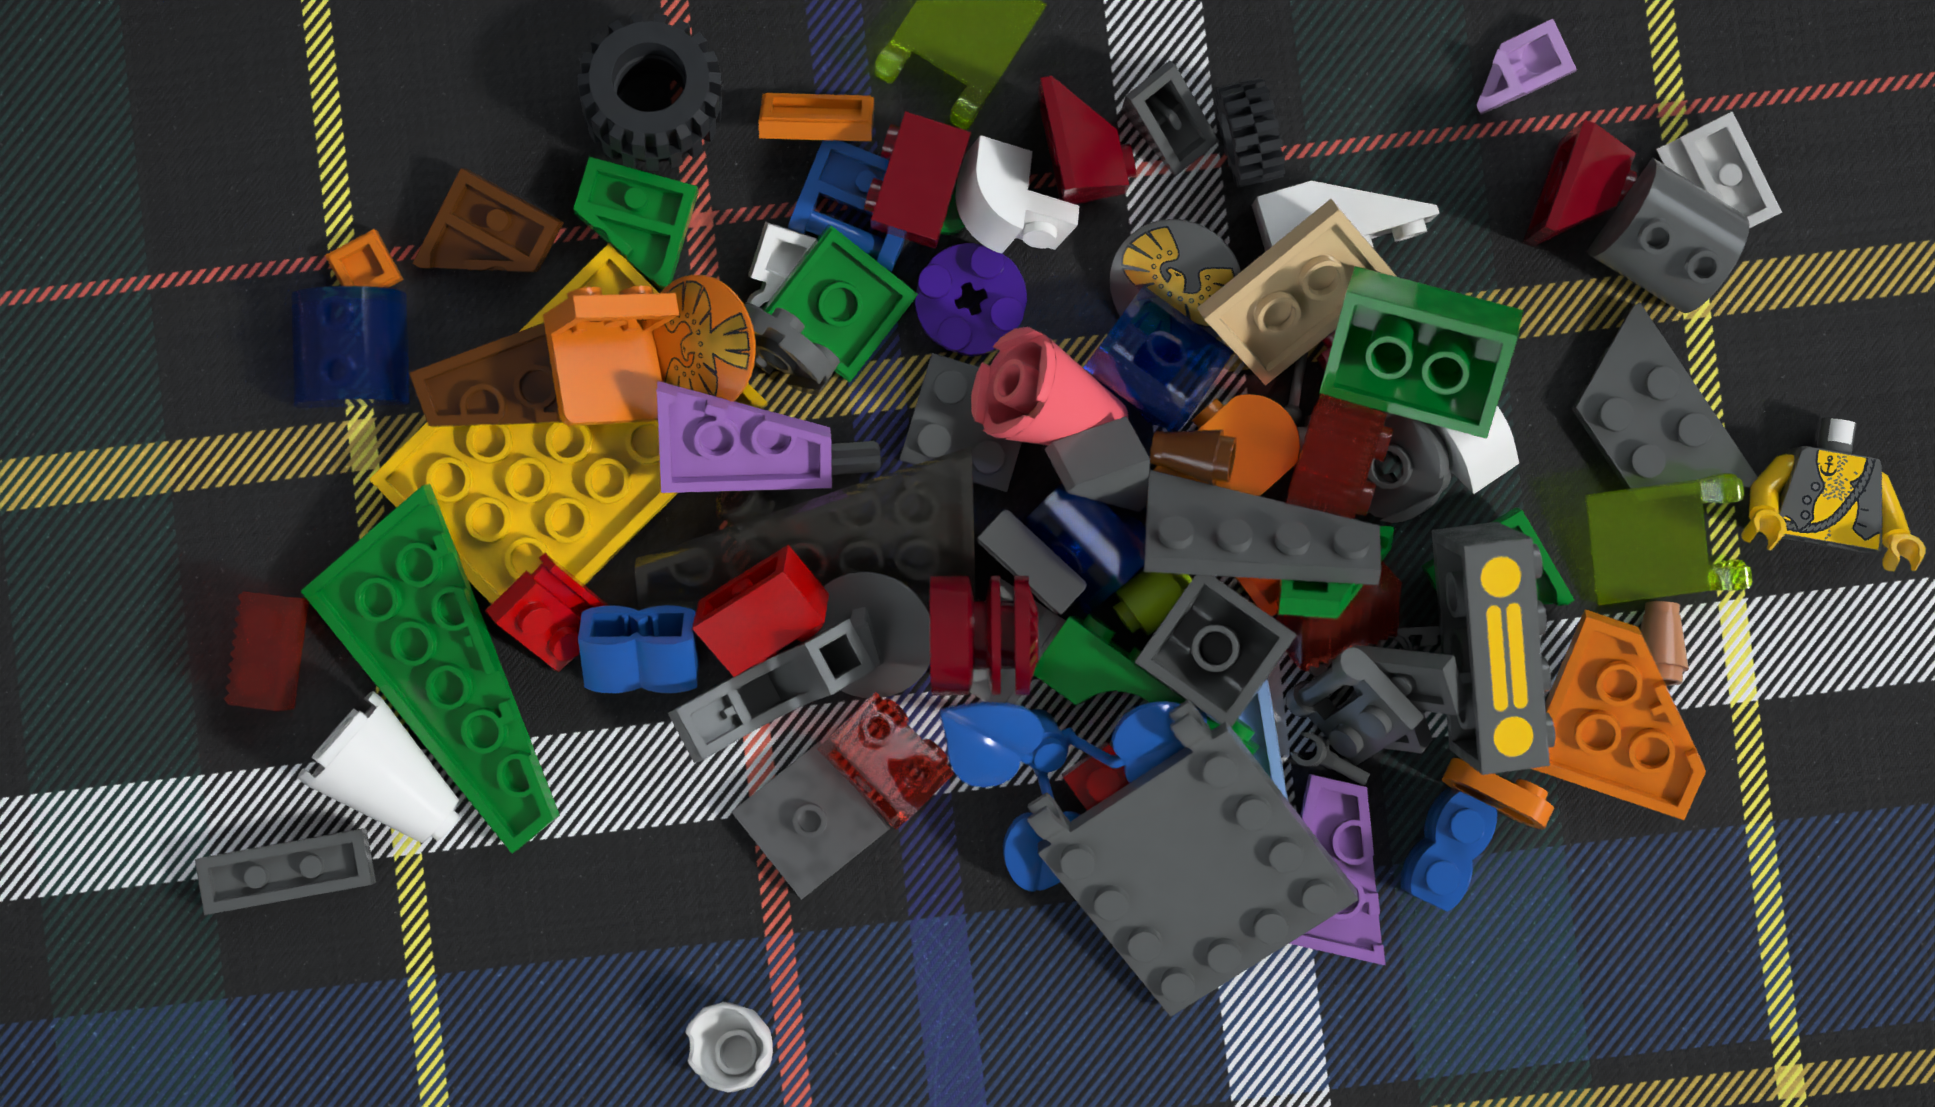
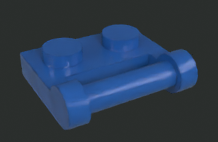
[788,140,905,271]

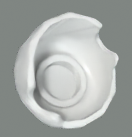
[685,1002,773,1092]

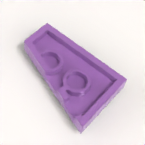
[657,381,832,493]

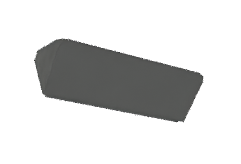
[978,510,1087,615]

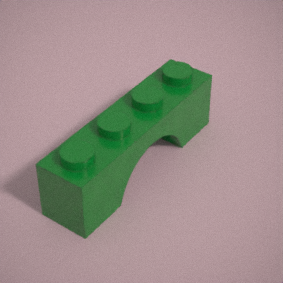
[1033,614,1260,756]

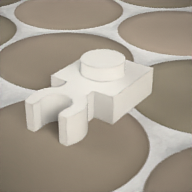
[746,222,817,307]

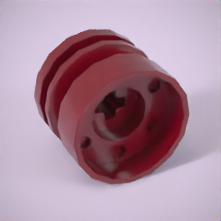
[930,576,1038,696]

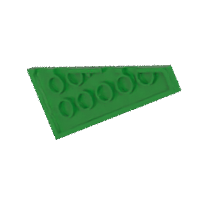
[301,484,560,854]

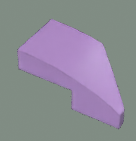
[1477,19,1577,114]

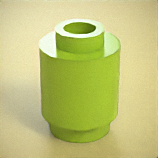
[1112,570,1192,636]

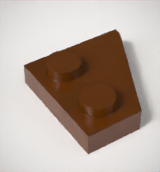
[412,168,564,272]

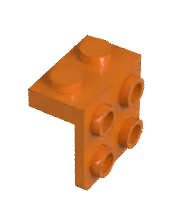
[543,286,679,426]

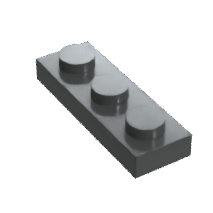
[195,828,376,915]

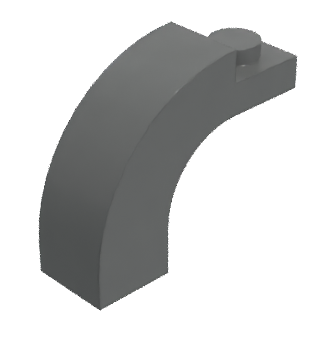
[668,619,876,763]

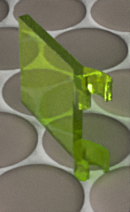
[874,0,1047,130]
[1585,472,1752,605]

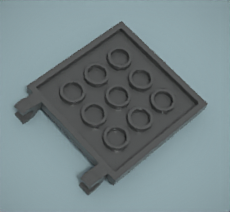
[1028,700,1359,1017]

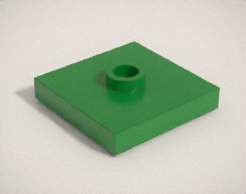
[762,224,918,383]

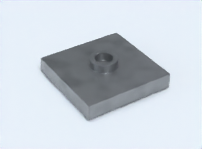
[732,741,890,900]

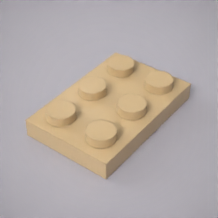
[1197,199,1397,385]

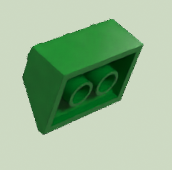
[1319,266,1523,439]

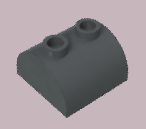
[1586,157,1750,313]
[1135,575,1297,727]

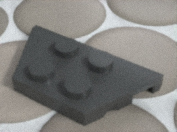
[1572,302,1758,501]

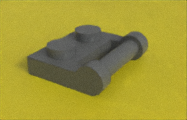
[1285,648,1424,766]

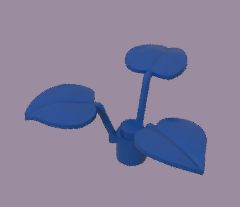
[940,702,1207,892]

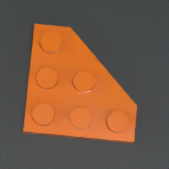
[1530,609,1706,820]

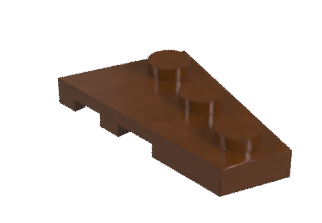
[409,323,563,427]

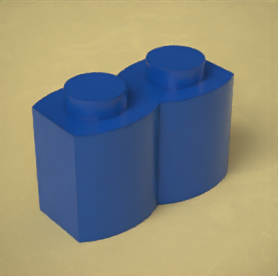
[578,605,700,693]
[1400,787,1497,912]

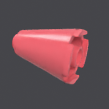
[971,327,1128,446]

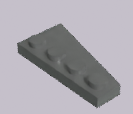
[1144,470,1381,585]

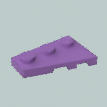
[1289,774,1385,965]

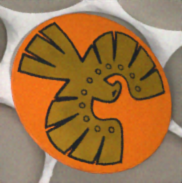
[652,275,756,402]

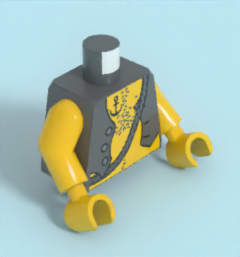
[1741,418,1925,571]

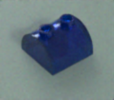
[1083,285,1234,432]
[291,286,409,408]
[1022,483,1146,614]

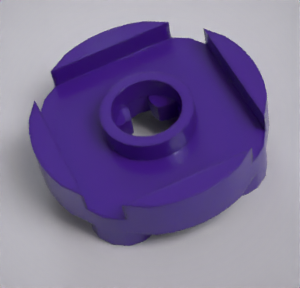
[915,243,1027,357]

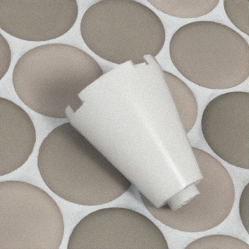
[297,691,460,843]

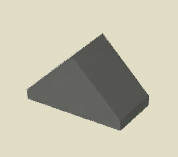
[1121,60,1219,176]
[1045,416,1150,512]

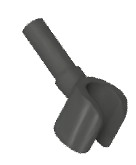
[1291,732,1370,786]

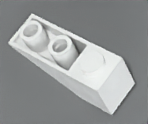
[1252,181,1439,252]

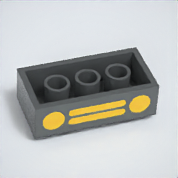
[1431,522,1555,775]

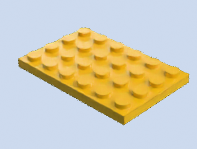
[369,243,768,604]

